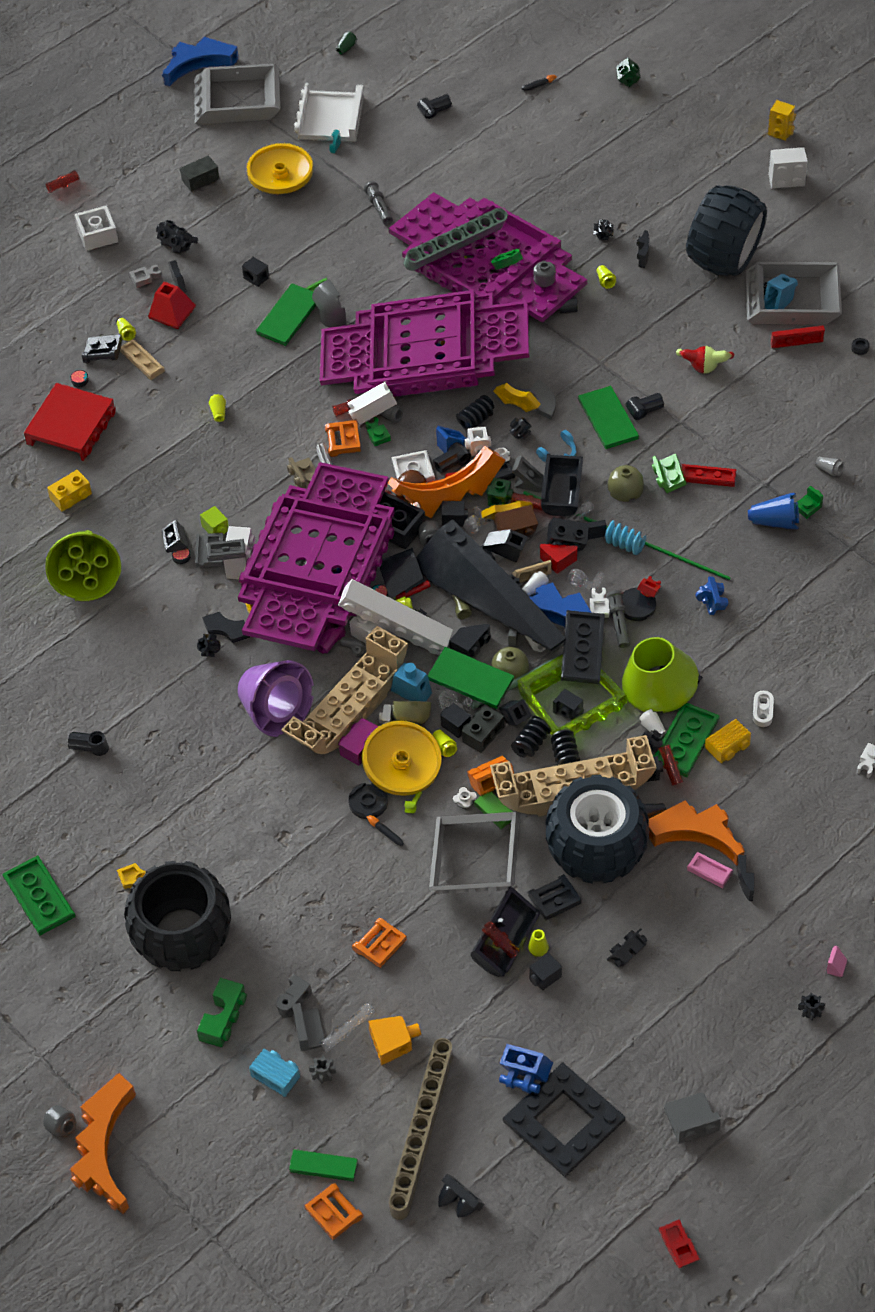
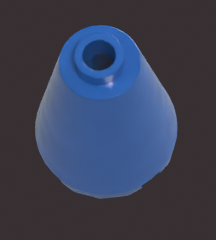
[748,493,799,530]

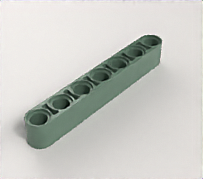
[404,208,508,271]

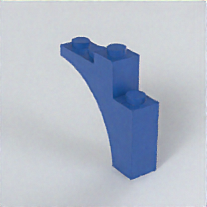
[162,37,239,86]
[529,582,592,627]

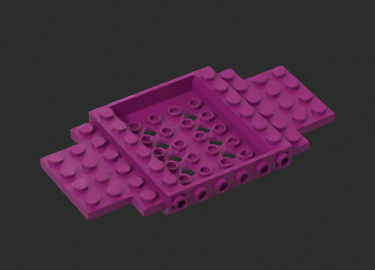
[389,192,587,323]
[320,290,530,397]
[238,462,395,651]

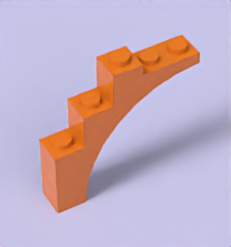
[388,446,506,518]
[70,1073,136,1214]

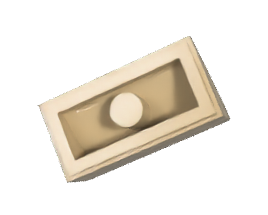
[512,560,551,583]

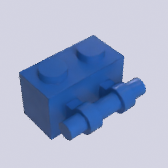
[499,1044,553,1093]

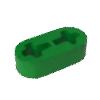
[491,249,523,270]

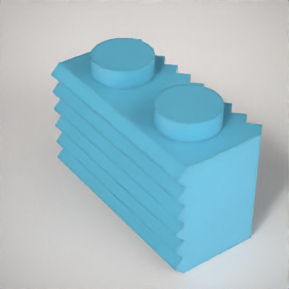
[249,1048,300,1097]

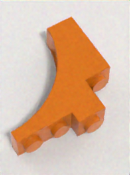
[649,800,745,866]

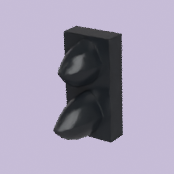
[438,1174,485,1218]

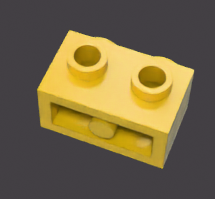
[768,100,796,141]
[47,470,92,512]

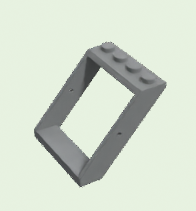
[194,64,280,124]
[746,262,842,325]
[429,812,520,894]

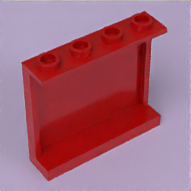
[24,383,116,461]

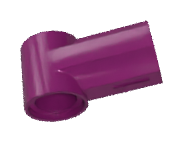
[316,622,346,654]

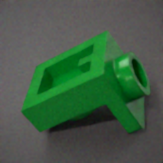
[797,486,823,519]

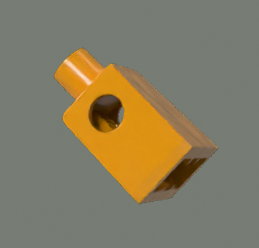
[368,1016,421,1065]

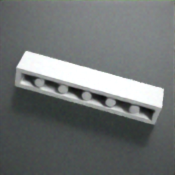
[338,579,453,655]

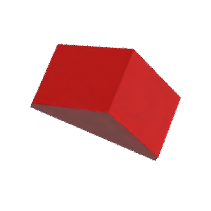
[540,544,578,574]

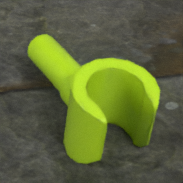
[404,791,422,813]

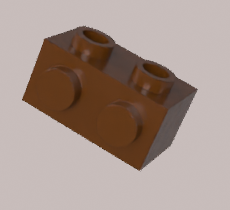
[494,505,538,536]

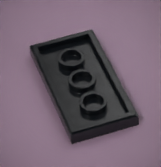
[561,610,605,684]

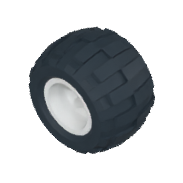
[686,185,767,276]
[546,775,650,884]

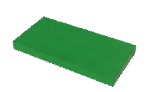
[256,283,316,346]
[578,386,639,450]
[428,647,514,709]
[653,703,720,777]
[2,855,76,936]

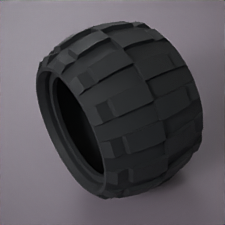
[124,860,231,972]

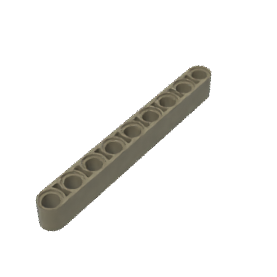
[389,1038,453,1220]

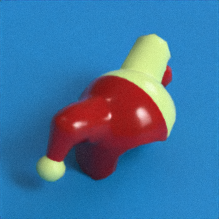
[676,346,735,374]

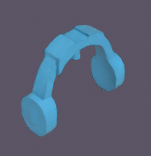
[536,430,577,462]

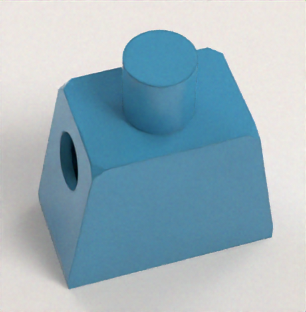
[764,274,798,309]
[391,663,432,701]

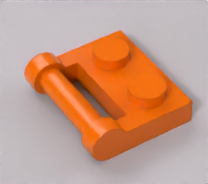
[325,420,361,457]
[352,918,407,968]
[305,1183,364,1240]

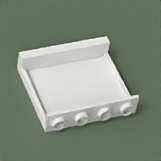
[295,83,364,142]

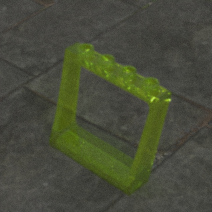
[517,654,628,737]

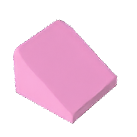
[826,946,847,977]

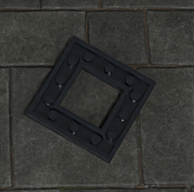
[503,1062,625,1177]

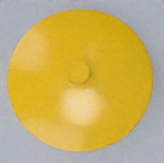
[247,143,313,194]
[362,721,442,796]

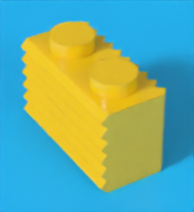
[705,719,751,763]

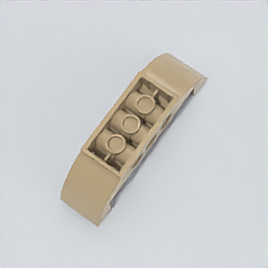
[281,626,408,754]
[490,735,656,817]

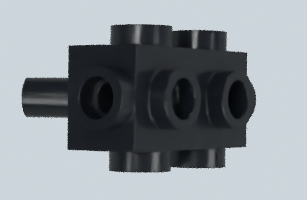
[156,220,198,253]

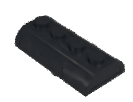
[541,454,583,517]
[471,886,540,977]

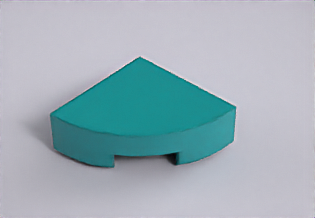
[329,129,341,153]

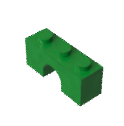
[197,978,247,1048]

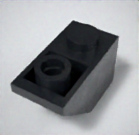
[482,529,528,563]
[449,624,491,658]

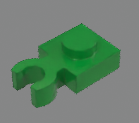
[365,417,391,447]

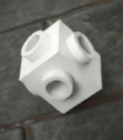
[465,427,491,457]

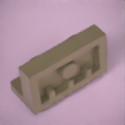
[287,457,316,489]

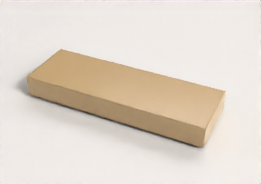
[120,339,165,380]

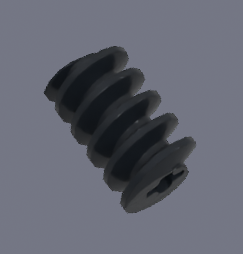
[456,395,495,431]
[511,716,552,758]
[551,729,580,766]

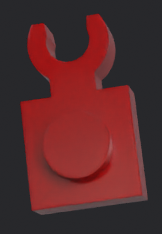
[637,576,661,597]

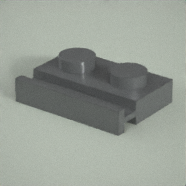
[195,533,224,568]

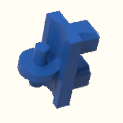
[695,576,728,615]

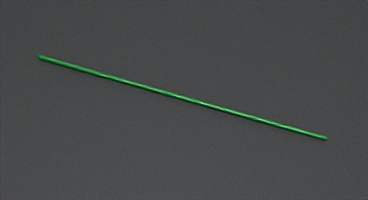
[523,491,731,580]

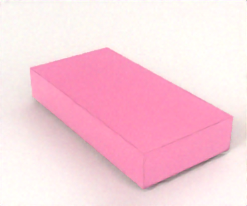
[687,852,733,888]

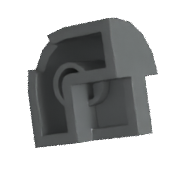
[312,279,347,328]

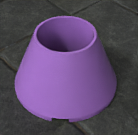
[238,660,314,737]

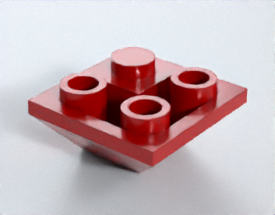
[148,282,196,329]

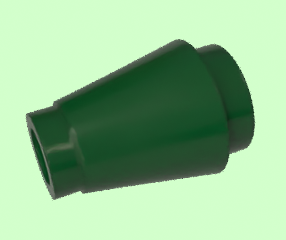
[336,31,357,55]

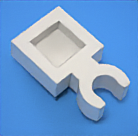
[590,588,609,618]
[857,743,875,778]

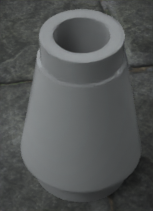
[815,456,844,477]

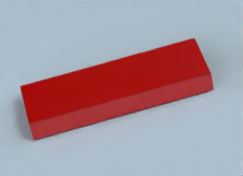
[770,325,825,348]
[682,464,737,487]

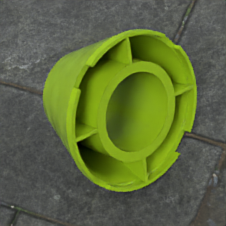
[622,637,699,713]

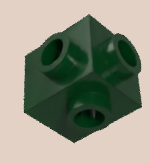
[616,57,641,87]
[486,478,514,506]

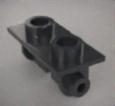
[607,928,648,968]

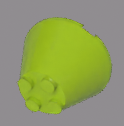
[45,530,121,601]

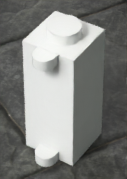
[348,382,397,425]

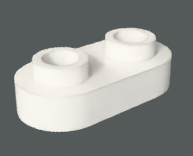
[753,691,774,727]

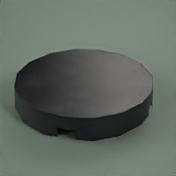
[622,588,656,621]
[348,783,388,819]

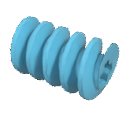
[605,520,647,555]

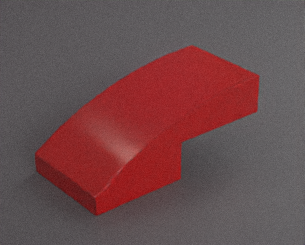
[658,1219,699,1268]

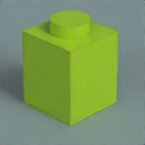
[200,506,229,535]

